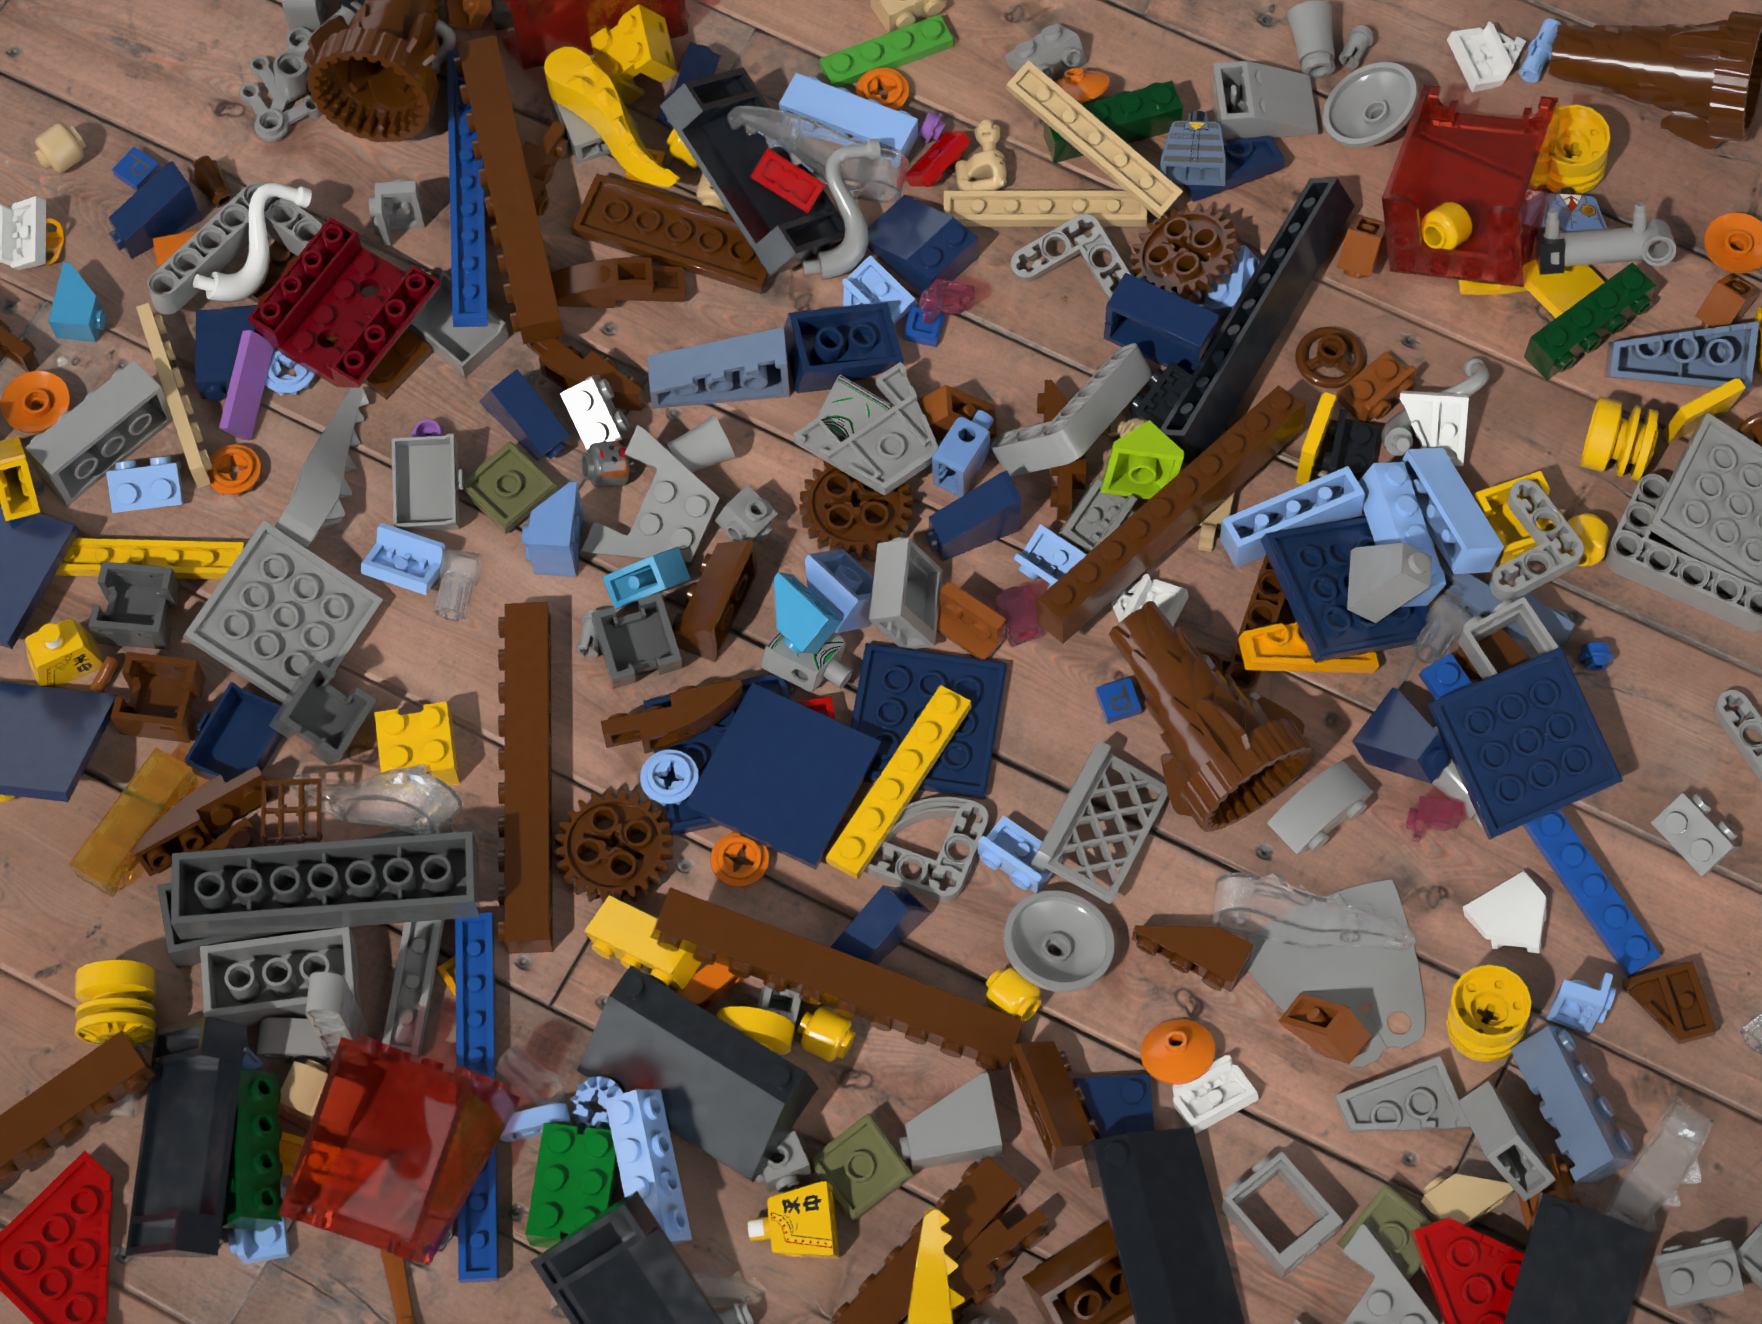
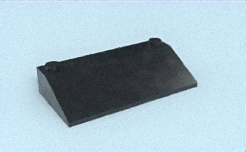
[660,67,845,276]
[577,965,819,1182]
[125,1017,248,1258]
[1083,1127,1245,1324]
[530,1191,724,1324]
[1503,1193,1652,1324]

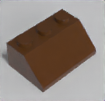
[672,540,758,662]
[1011,1041,1101,1170]
[1022,1221,1133,1324]

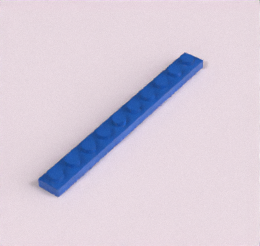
[447,50,488,327]
[1419,653,1661,978]
[455,912,499,1283]

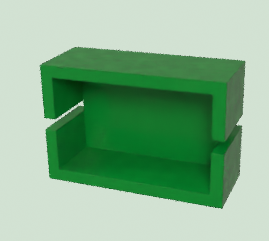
[525,1123,619,1248]

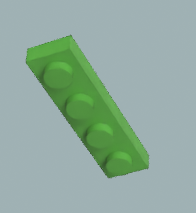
[819,14,953,88]

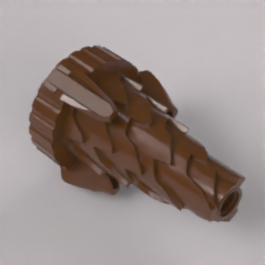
[304,0,441,142]
[1549,11,1762,150]
[1109,601,1314,832]

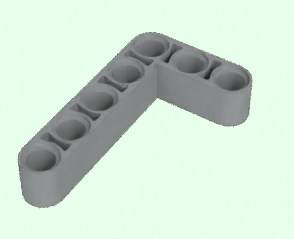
[147,182,322,315]
[990,343,1153,477]
[1605,474,1762,632]
[256,972,368,1067]

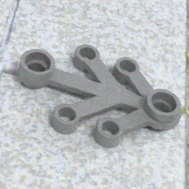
[239,27,322,142]

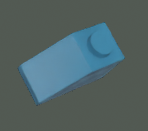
[48,262,106,342]
[602,547,691,610]
[774,572,842,654]

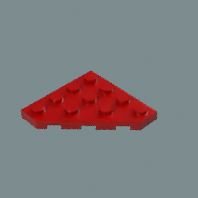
[0,1150,114,1324]
[1410,1217,1524,1324]

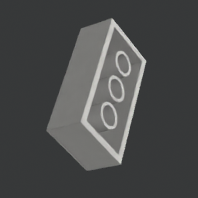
[25,361,173,506]
[200,927,361,1027]

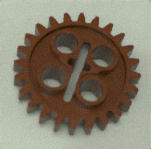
[1130,204,1241,300]
[799,461,913,561]
[554,789,674,904]

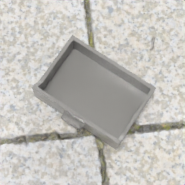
[407,271,509,378]
[391,433,463,532]

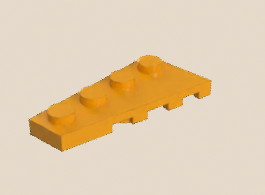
[1238,621,1379,673]

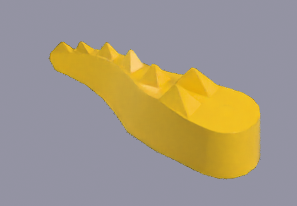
[544,47,680,188]
[908,1207,965,1324]

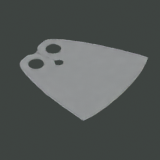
[1245,879,1425,1068]

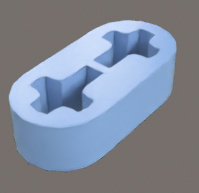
[497,1103,571,1142]

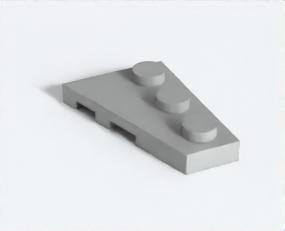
[1334,1056,1470,1133]

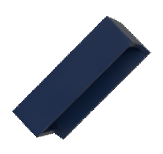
[184,682,283,782]

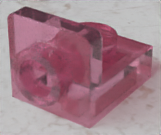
[920,278,975,324]
[1406,796,1464,843]

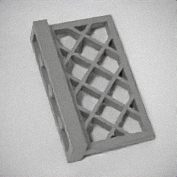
[1029,740,1168,904]

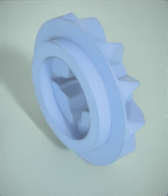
[265,348,315,396]
[640,750,698,806]
[569,1076,623,1132]

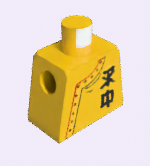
[25,618,103,688]
[748,1181,840,1259]

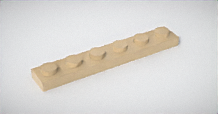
[1005,60,1183,220]
[944,190,1147,227]
[136,303,213,488]

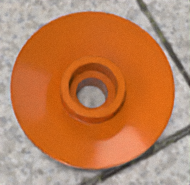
[1055,68,1111,104]
[1704,213,1762,274]
[1,371,71,434]
[1140,1019,1216,1085]

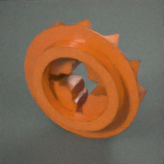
[856,68,909,110]
[207,444,262,497]
[710,832,769,889]

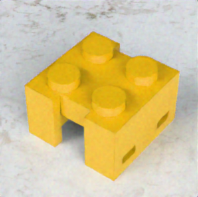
[590,4,677,105]
[1474,471,1563,568]
[374,701,460,795]

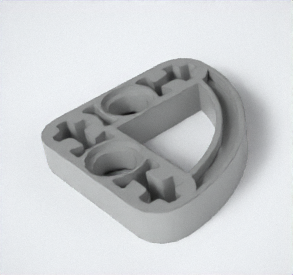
[864,797,989,903]

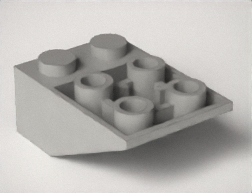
[1210,61,1318,141]

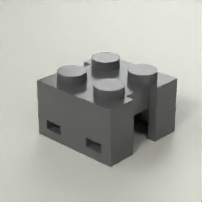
[88,562,180,650]
[591,592,682,689]
[269,660,377,765]

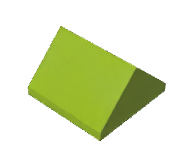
[1101,420,1184,499]

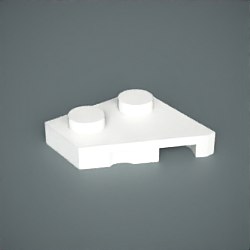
[1400,390,1469,466]

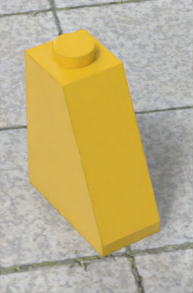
[0,436,41,521]

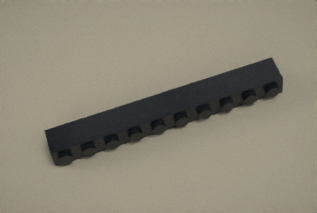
[1160,178,1355,463]

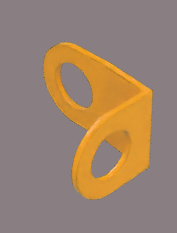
[43,218,65,265]

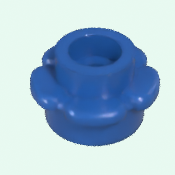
[1578,642,1614,671]

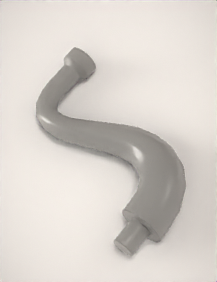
[802,138,881,280]
[1381,357,1489,456]

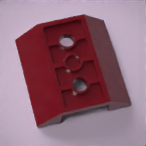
[247,217,442,388]

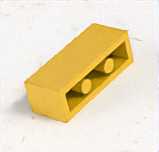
[585,895,701,991]

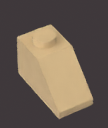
[1420,1173,1514,1227]

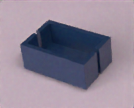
[1103,273,1219,375]

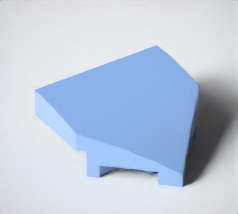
[842,255,918,324]

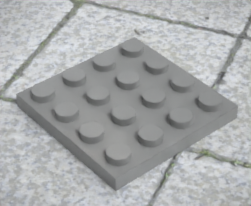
[1646,412,1762,587]
[183,520,383,703]

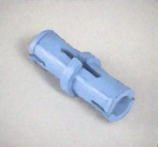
[1518,18,1562,83]

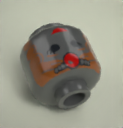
[581,441,635,488]

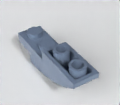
[1440,560,1575,644]

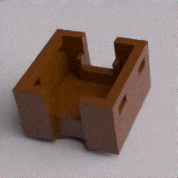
[111,652,206,743]

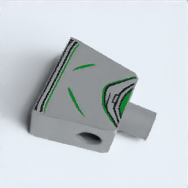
[817,375,894,442]
[761,632,853,691]

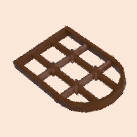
[259,778,323,847]

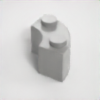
[1267,761,1373,855]

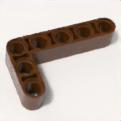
[1196,554,1286,698]

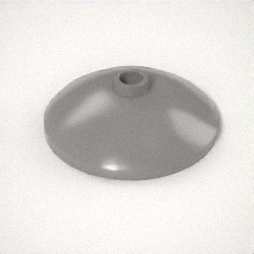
[1323,62,1419,148]
[1003,890,1115,992]

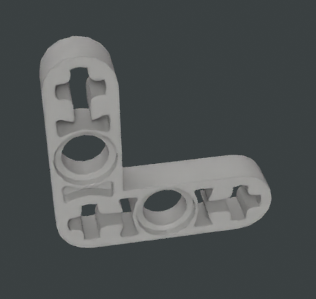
[1011,214,1131,300]
[1490,480,1584,601]
[1714,690,1762,781]

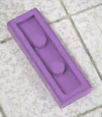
[219,330,274,440]

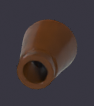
[187,156,233,207]

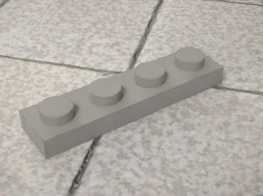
[381,920,445,1059]

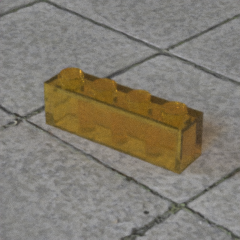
[69,747,198,898]

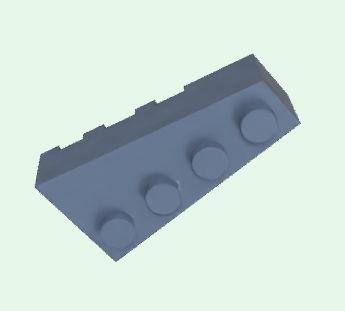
[1605,321,1759,391]
[647,327,790,409]
[1510,1026,1636,1183]

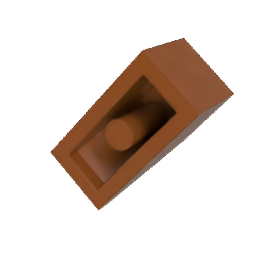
[1337,214,1389,278]
[1695,273,1762,329]
[917,385,997,441]
[1279,993,1371,1064]

